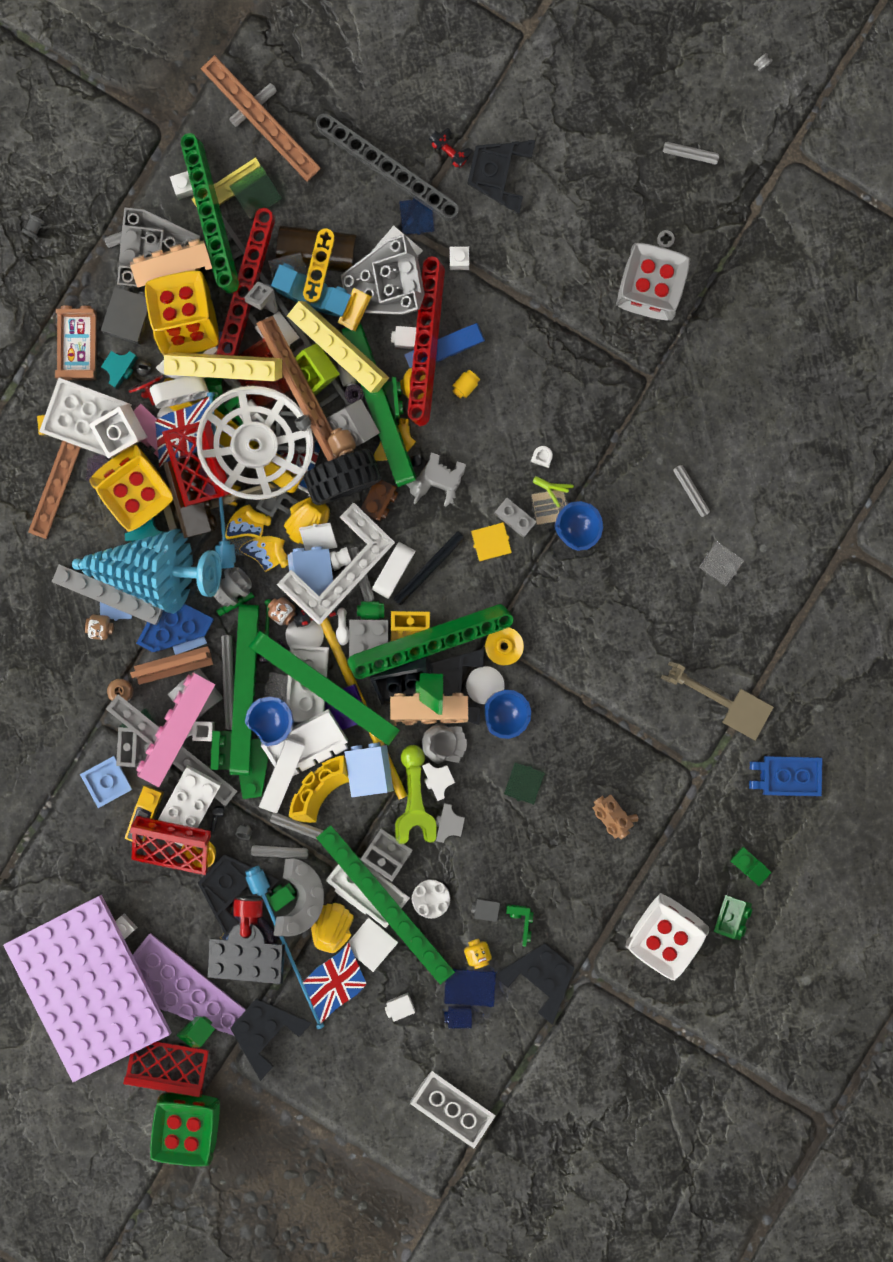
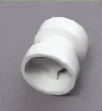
[330,547,351,571]

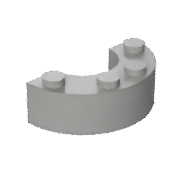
[274,859,324,936]

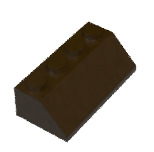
[163,457,217,538]

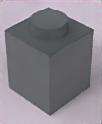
[471,898,500,922]

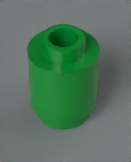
[357,601,384,620]

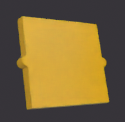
[471,522,512,562]

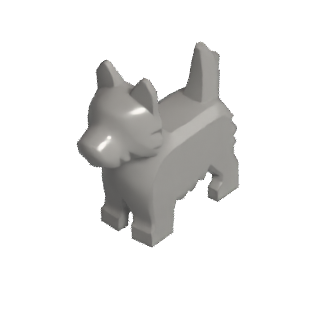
[406,452,466,507]

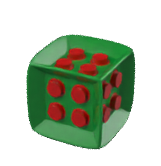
[150,1092,220,1166]

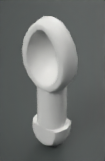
[336,608,349,646]

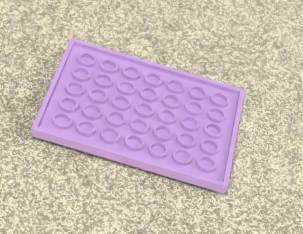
[3,895,172,1082]

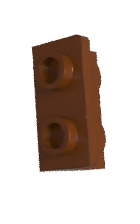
[361,480,398,522]

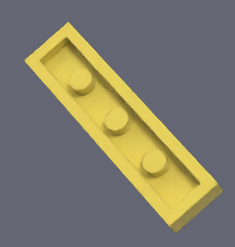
[192,157,266,212]

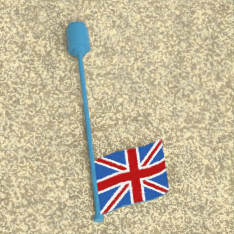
[155,392,236,569]
[245,866,366,1029]

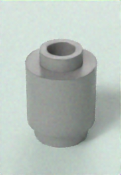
[337,363,359,389]

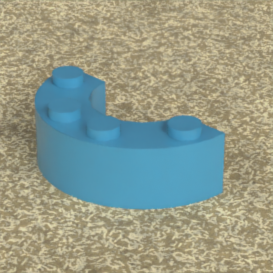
[271,263,351,317]

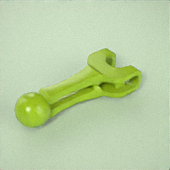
[395,745,436,844]

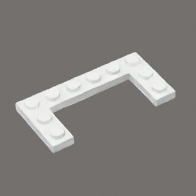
[277,503,395,625]

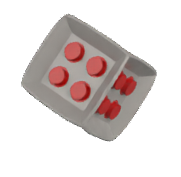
[616,243,691,321]

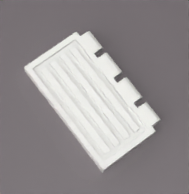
[261,709,348,777]

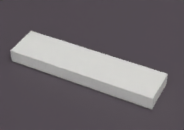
[259,738,305,813]

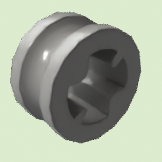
[754,53,773,72]
[657,230,675,248]

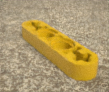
[303,229,335,303]

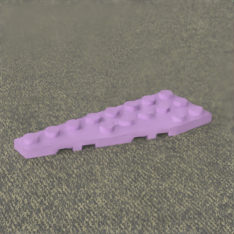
[133,933,246,1035]

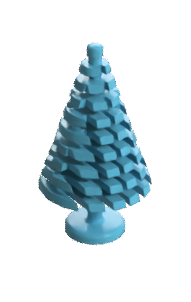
[72,529,222,614]

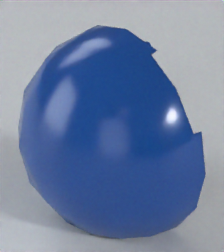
[555,501,603,551]
[485,690,531,739]
[245,697,294,747]

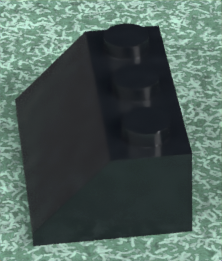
[370,656,433,705]

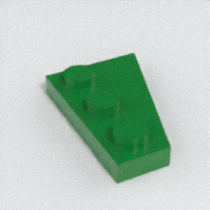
[239,738,269,799]

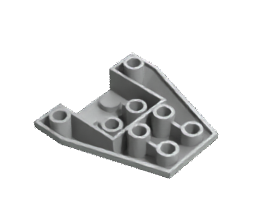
[117,207,200,287]
[341,235,425,315]

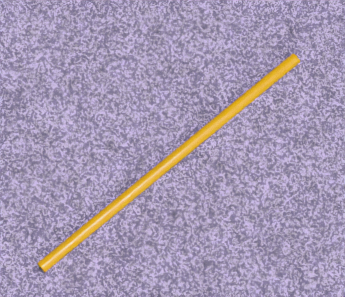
[320,617,407,799]

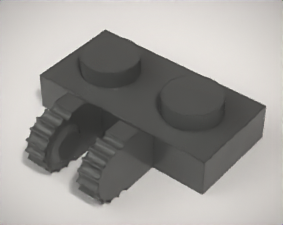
[256,481,299,518]

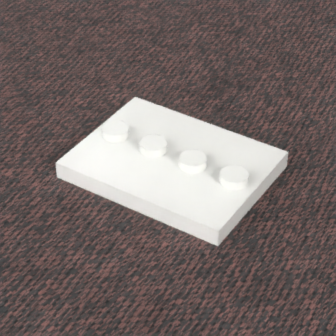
[39,378,132,458]

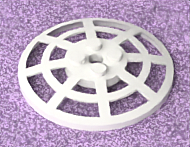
[196,386,313,500]

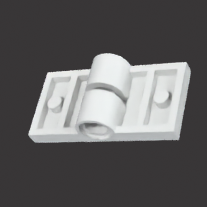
[158,765,222,846]

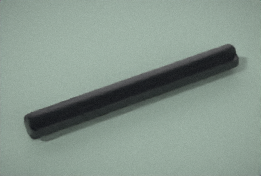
[394,531,465,605]

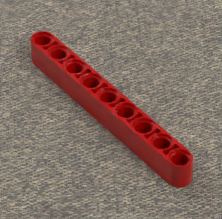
[216,208,275,356]
[408,257,445,426]

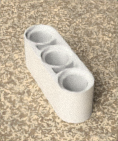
[150,376,209,408]
[372,542,416,599]

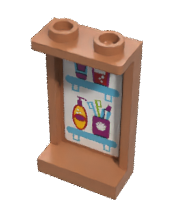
[55,306,97,380]

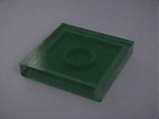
[229,165,282,219]

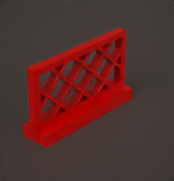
[162,420,231,507]
[130,816,211,875]
[123,1042,209,1097]

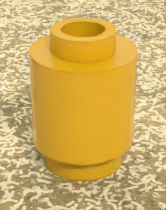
[452,370,480,399]

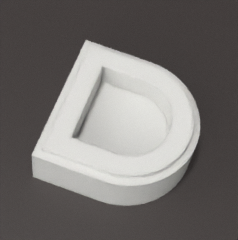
[531,446,553,468]

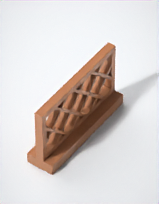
[130,646,214,685]

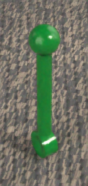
[265,599,272,636]

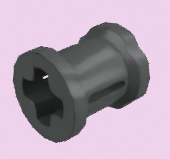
[21,214,45,239]

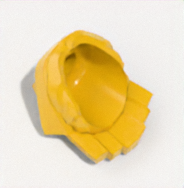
[284,497,330,545]
[311,903,354,953]

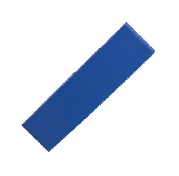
[404,323,485,368]

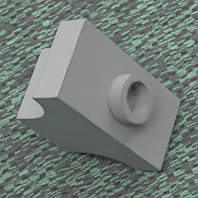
[436,803,465,843]

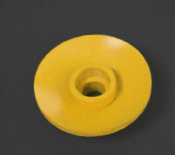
[485,627,524,665]

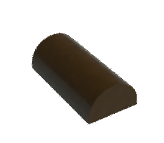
[276,225,357,272]

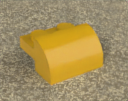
[391,611,430,641]

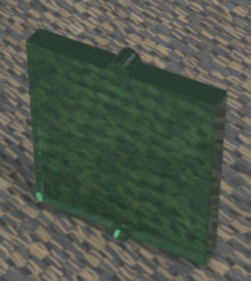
[504,763,545,805]

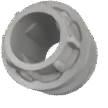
[214,567,252,607]

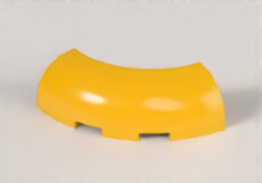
[289,755,349,823]

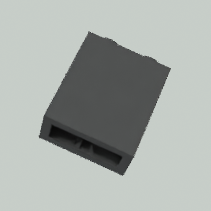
[101,286,149,345]

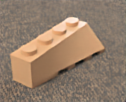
[130,239,212,287]
[390,693,468,726]

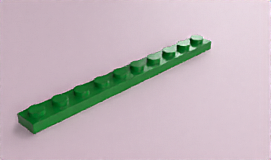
[316,825,455,985]

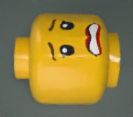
[464,939,492,969]

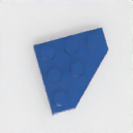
[136,604,214,653]

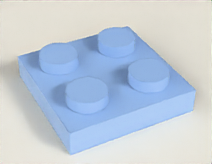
[80,756,133,808]

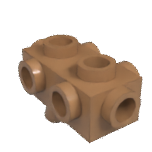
[592,795,638,839]

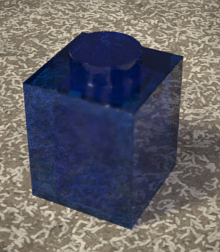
[444,1006,472,1029]

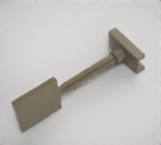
[163,483,277,533]
[661,662,774,741]

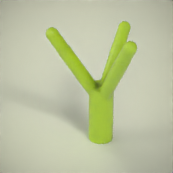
[533,476,574,507]

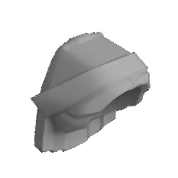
[422,723,467,764]

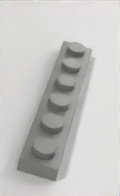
[52,564,163,625]

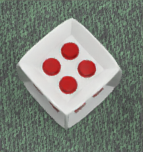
[626,893,709,981]

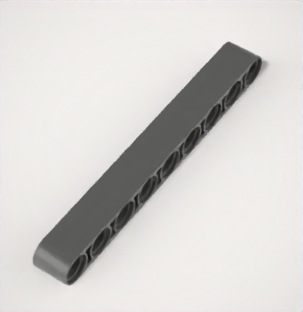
[316,113,459,222]

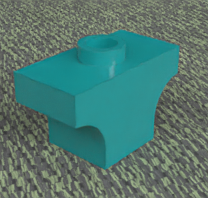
[101,351,138,390]
[125,517,163,542]

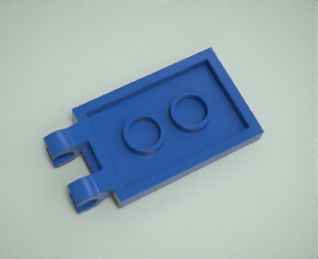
[749,756,822,796]

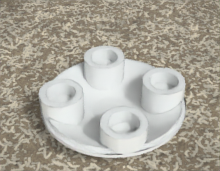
[285,620,324,647]
[466,666,504,705]
[412,880,450,918]

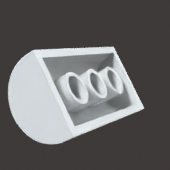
[410,1071,495,1148]

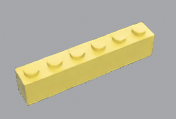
[287,301,389,393]
[164,352,282,381]

